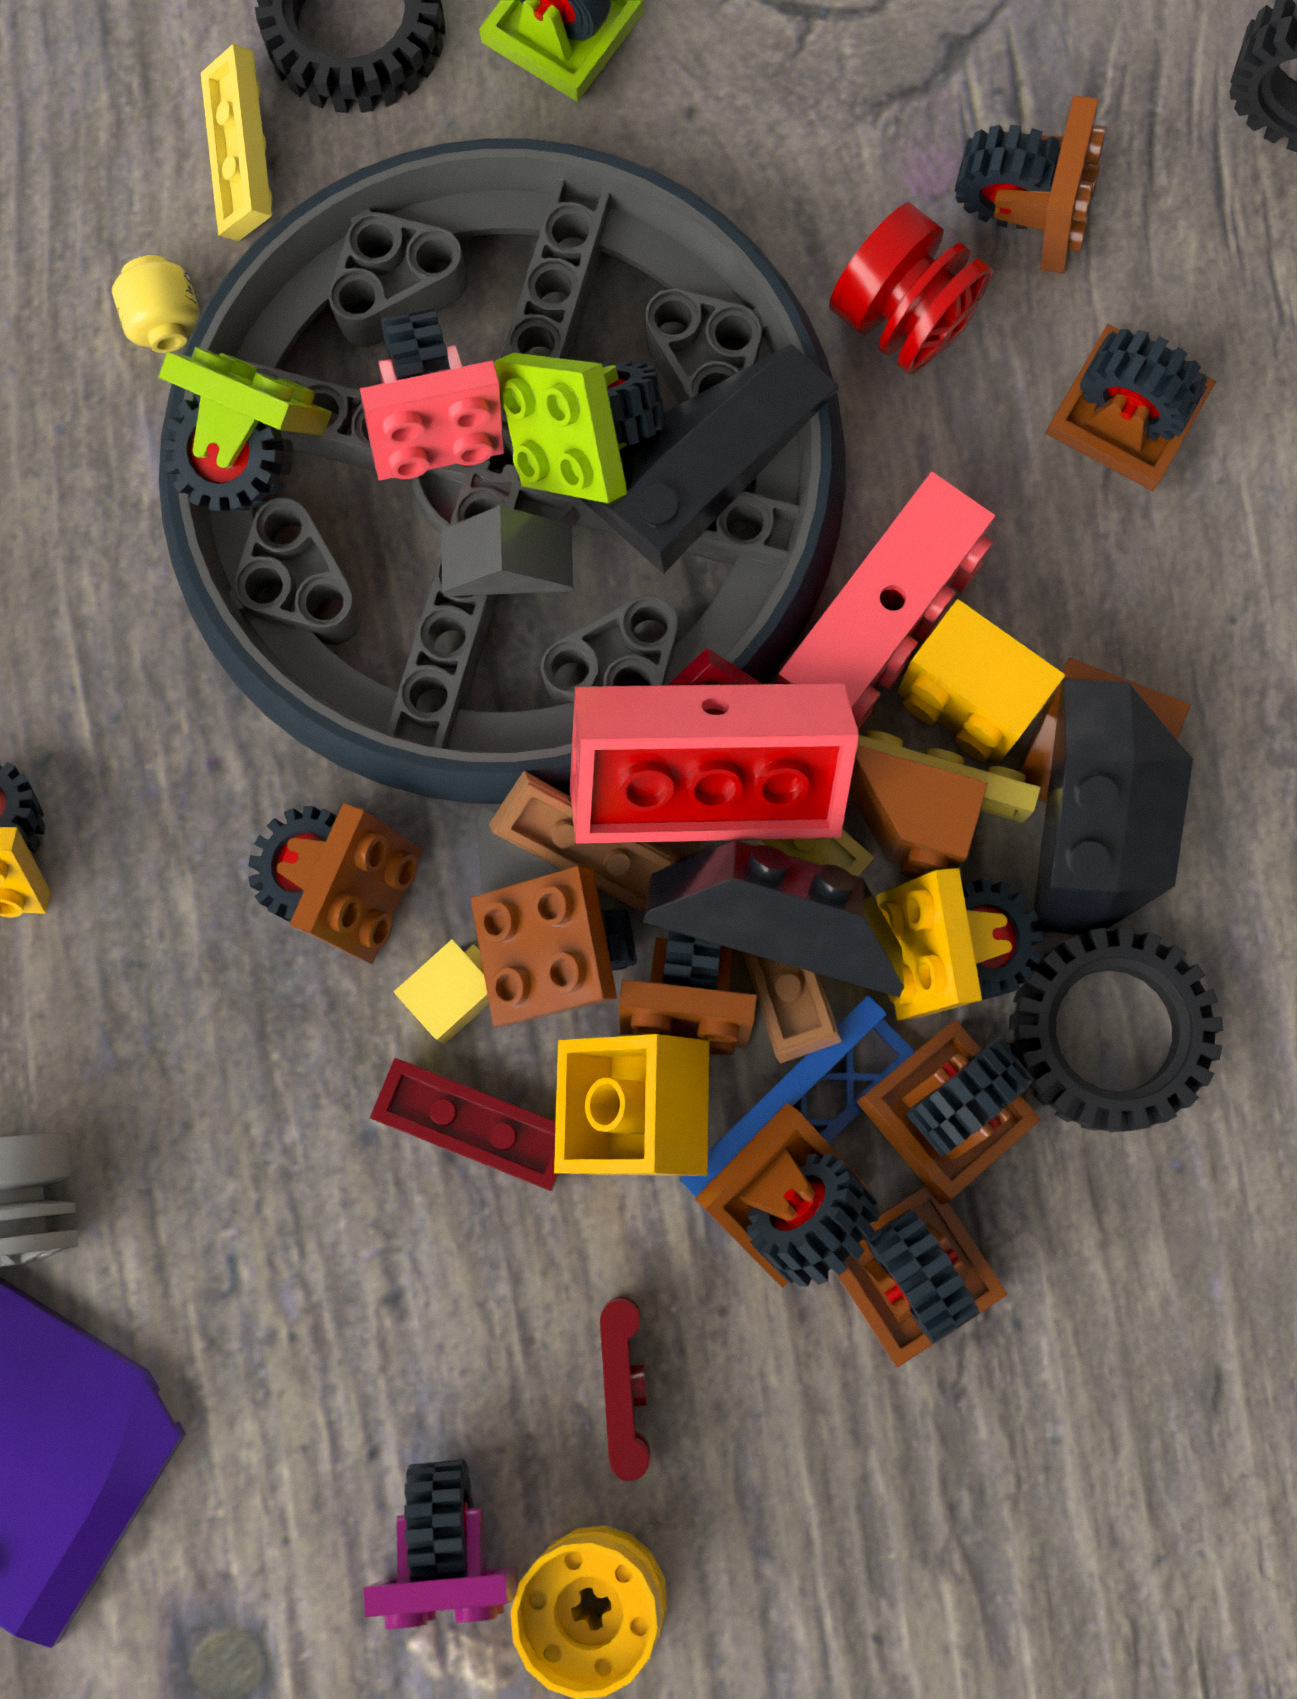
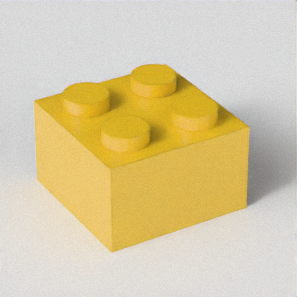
[897,599,1065,765]
[554,1034,709,1176]

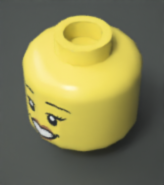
[112,255,200,353]

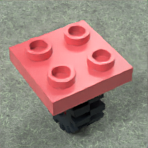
[360,307,504,481]

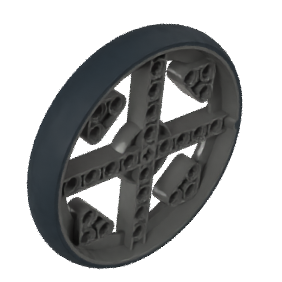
[159,138,846,804]

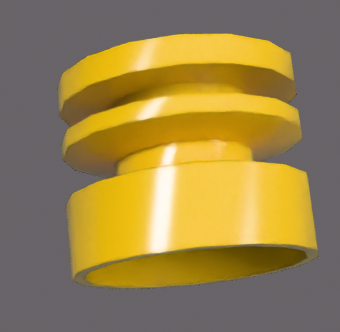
[510,1525,668,1699]

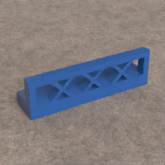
[679,995,915,1197]

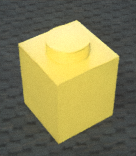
[394,939,489,1045]

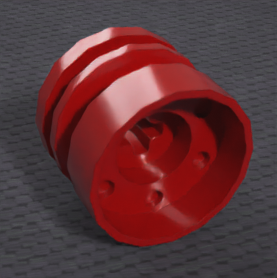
[829,202,994,375]

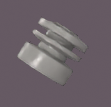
[0,1133,79,1267]

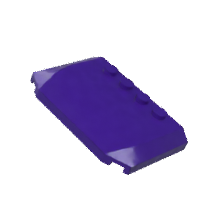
[0,1277,186,1648]

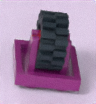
[364,1459,519,1629]

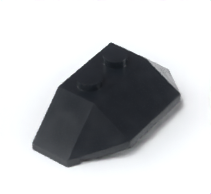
[1031,677,1193,934]
[643,839,904,997]

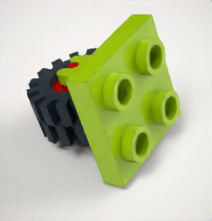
[158,347,332,511]
[494,353,666,503]

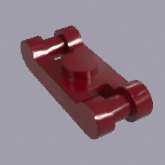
[600,1296,651,1481]

